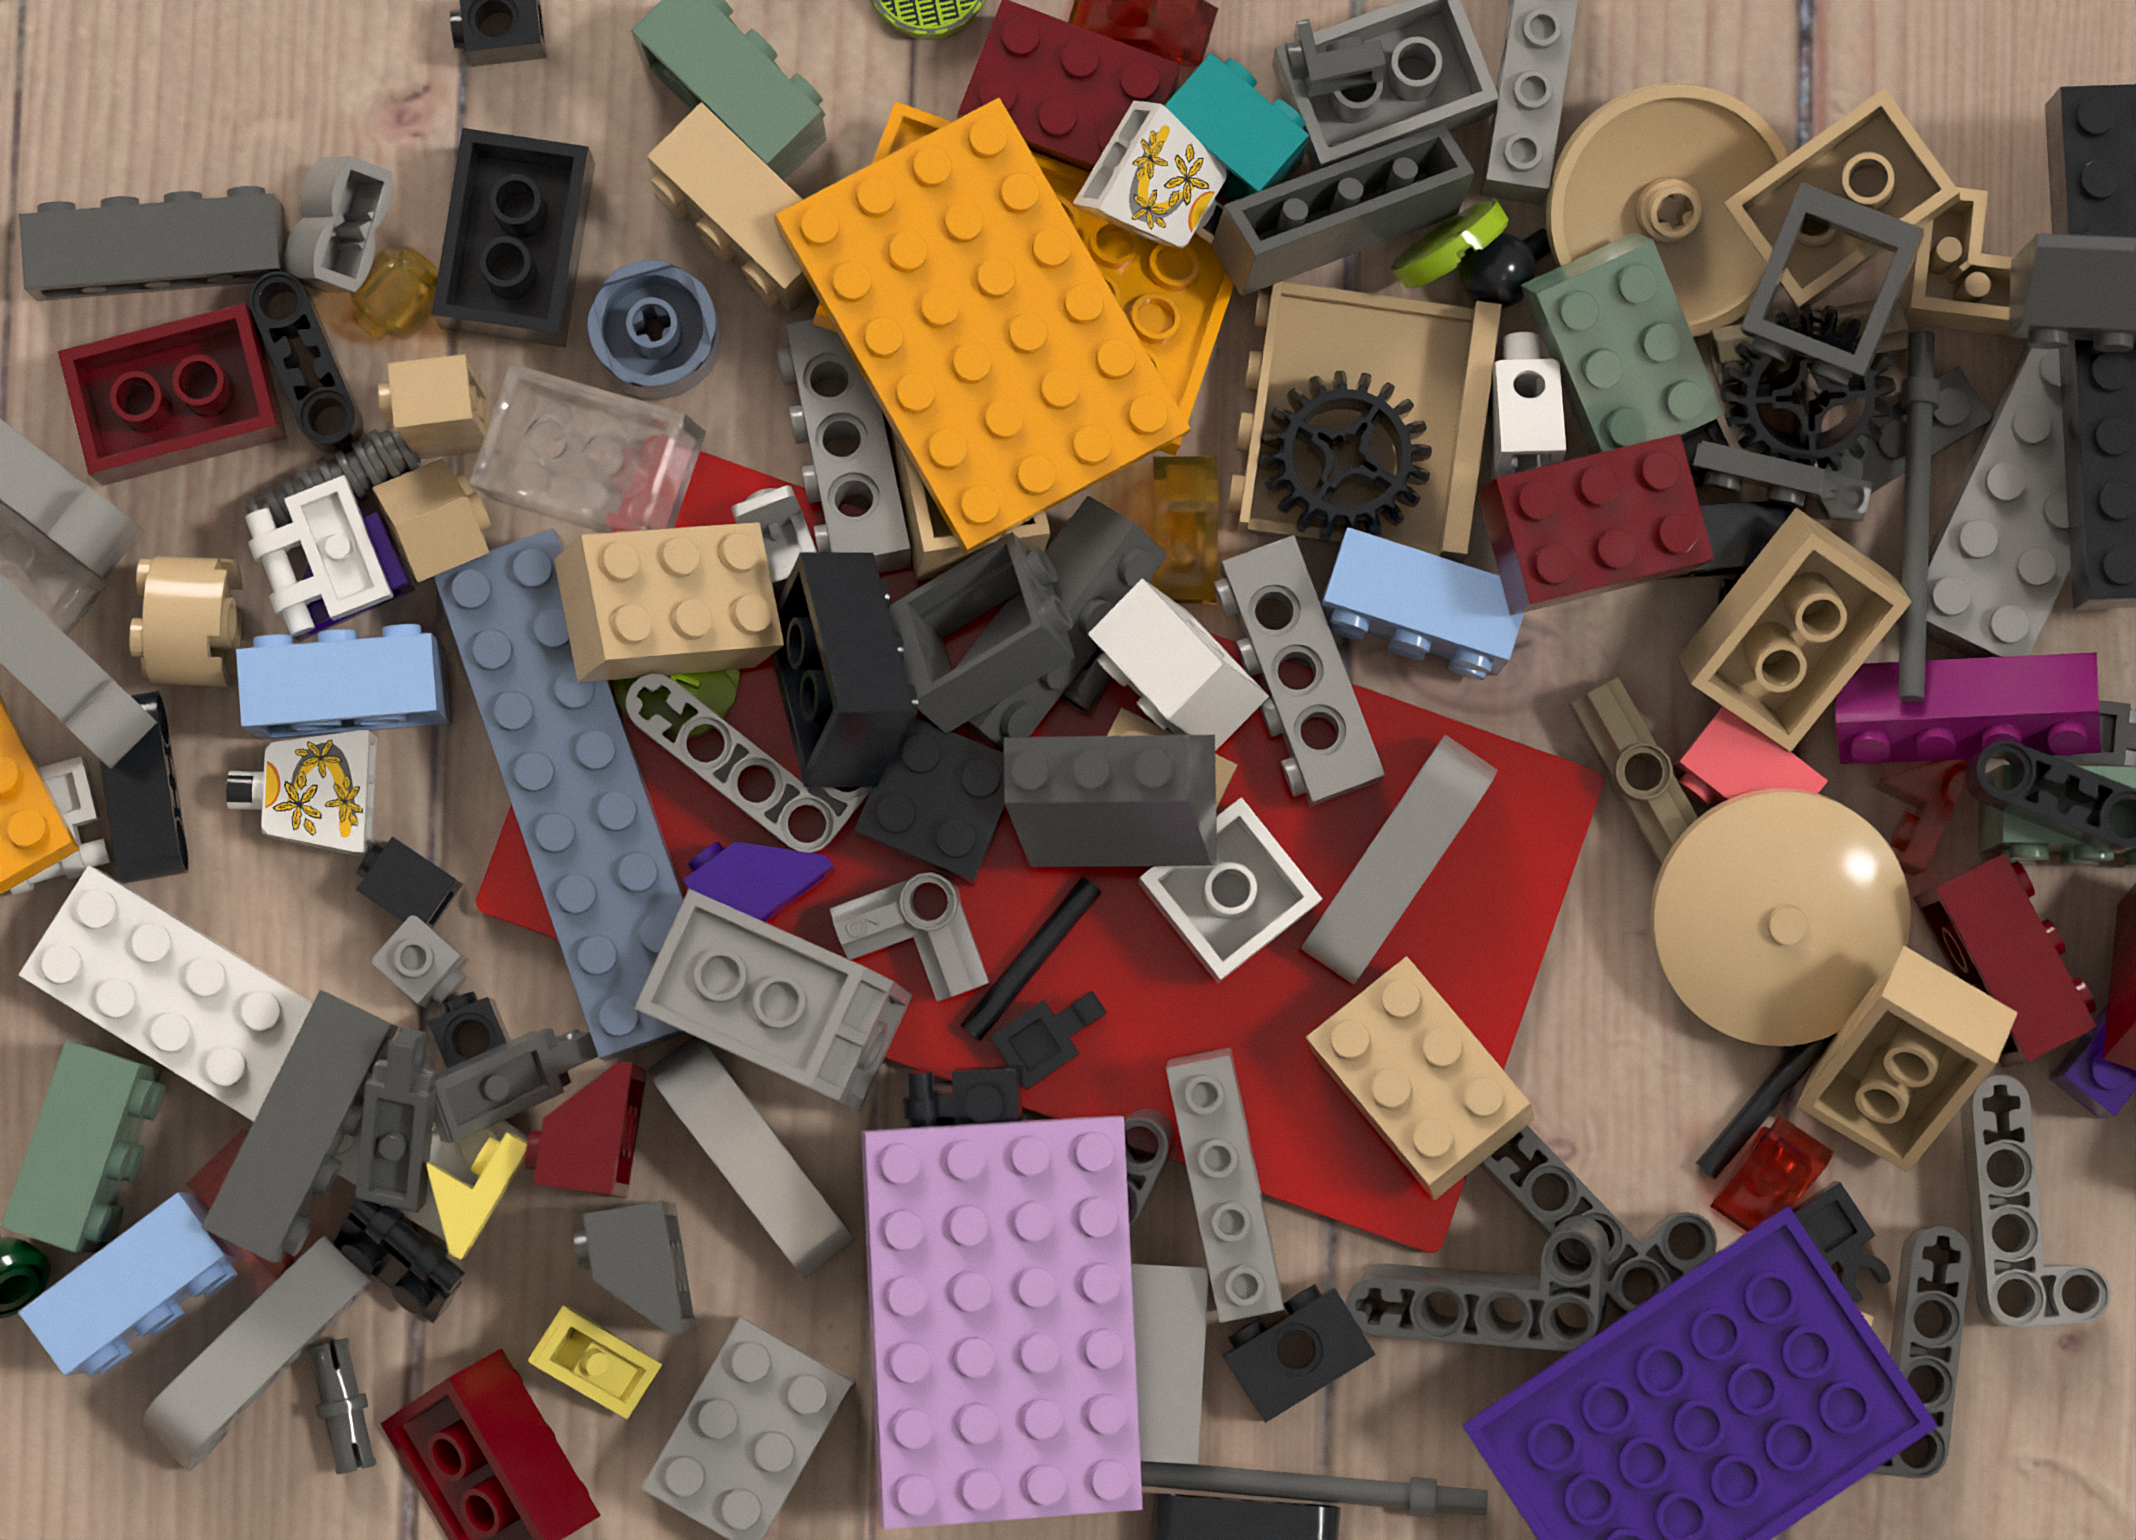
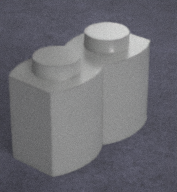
[283,156,393,292]

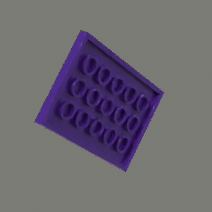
[1461,1206,1938,1540]

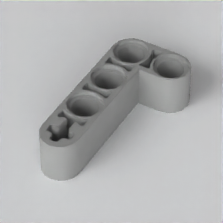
[0,419,144,579]
[0,572,157,769]
[625,674,872,853]
[1300,734,1498,985]
[648,1036,856,1279]
[1961,1075,2111,1328]
[141,1235,372,1472]

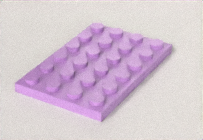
[861,1115,1143,1530]

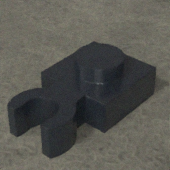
[1792,1181,1891,1303]

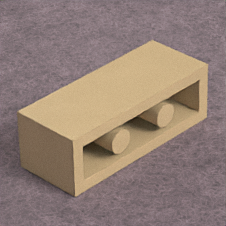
[378,354,494,459]

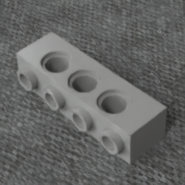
[1480,0,1578,205]
[777,318,912,573]
[1213,535,1385,807]
[1166,1047,1284,1323]

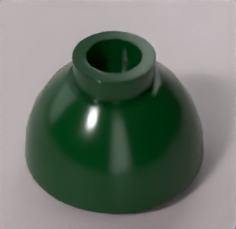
[0,1236,51,1319]

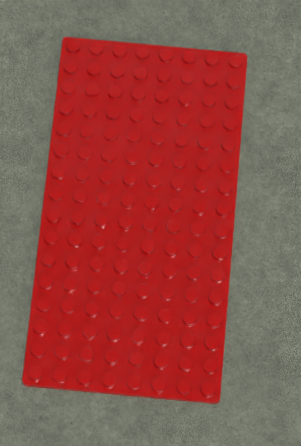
[476,436,1604,1253]

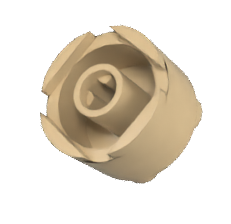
[129,556,244,687]

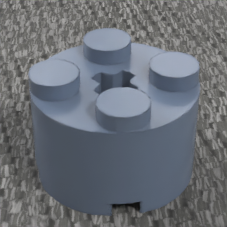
[587,260,721,399]

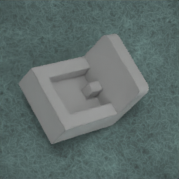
[731,485,817,595]
[372,915,469,1008]

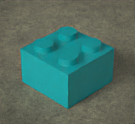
[1164,53,1309,201]

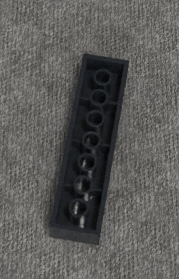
[2045,84,2136,610]

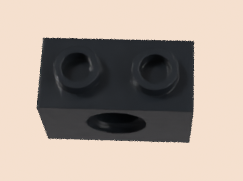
[1222,1284,1376,1423]

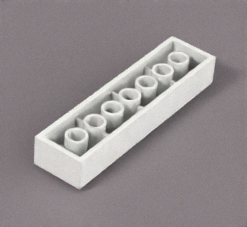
[19,865,529,1241]

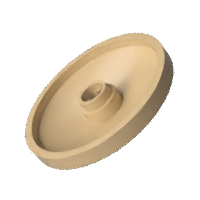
[1546,83,1789,337]
[1651,788,1911,1046]

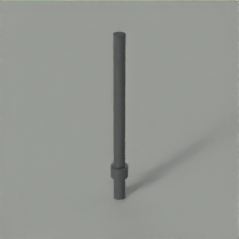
[1898,331,1940,703]
[1140,1461,1488,1518]

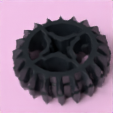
[1720,304,1896,472]
[1259,371,1432,542]

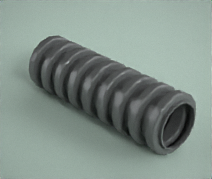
[245,422,421,528]

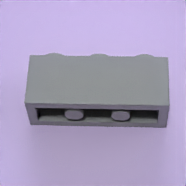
[1131,1264,1209,1464]

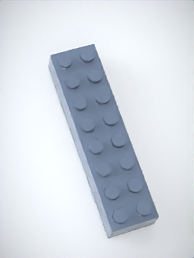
[433,528,687,1062]

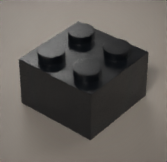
[854,717,1007,886]

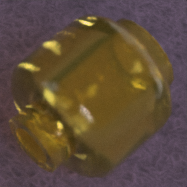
[349,245,439,340]

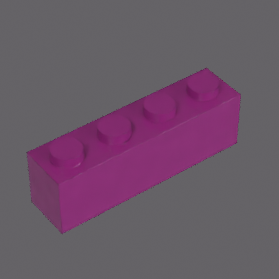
[1835,652,2101,765]

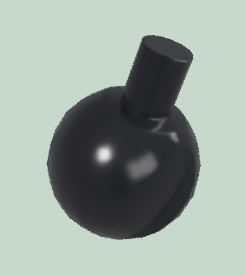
[1459,228,1551,309]

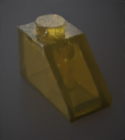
[1152,456,1219,604]

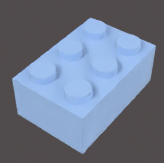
[1321,527,1525,680]
[236,624,452,740]
[18,1192,245,1378]

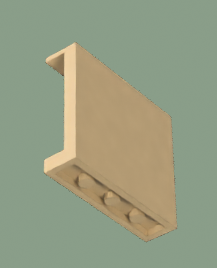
[1227,281,1502,563]

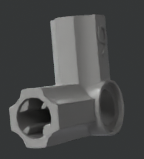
[830,872,990,1002]

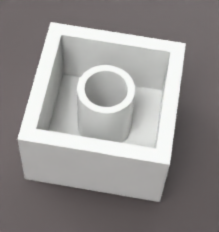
[1088,579,1269,751]
[1138,797,1322,984]

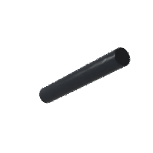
[960,876,1102,1041]
[1695,1034,1836,1180]

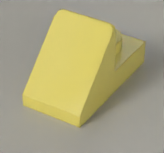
[426,1132,527,1260]
[527,1305,662,1419]

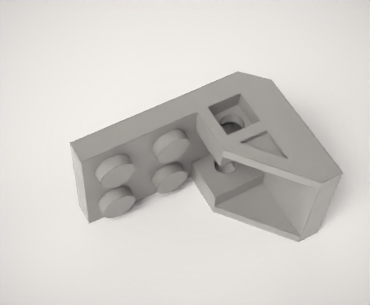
[634,889,913,1112]

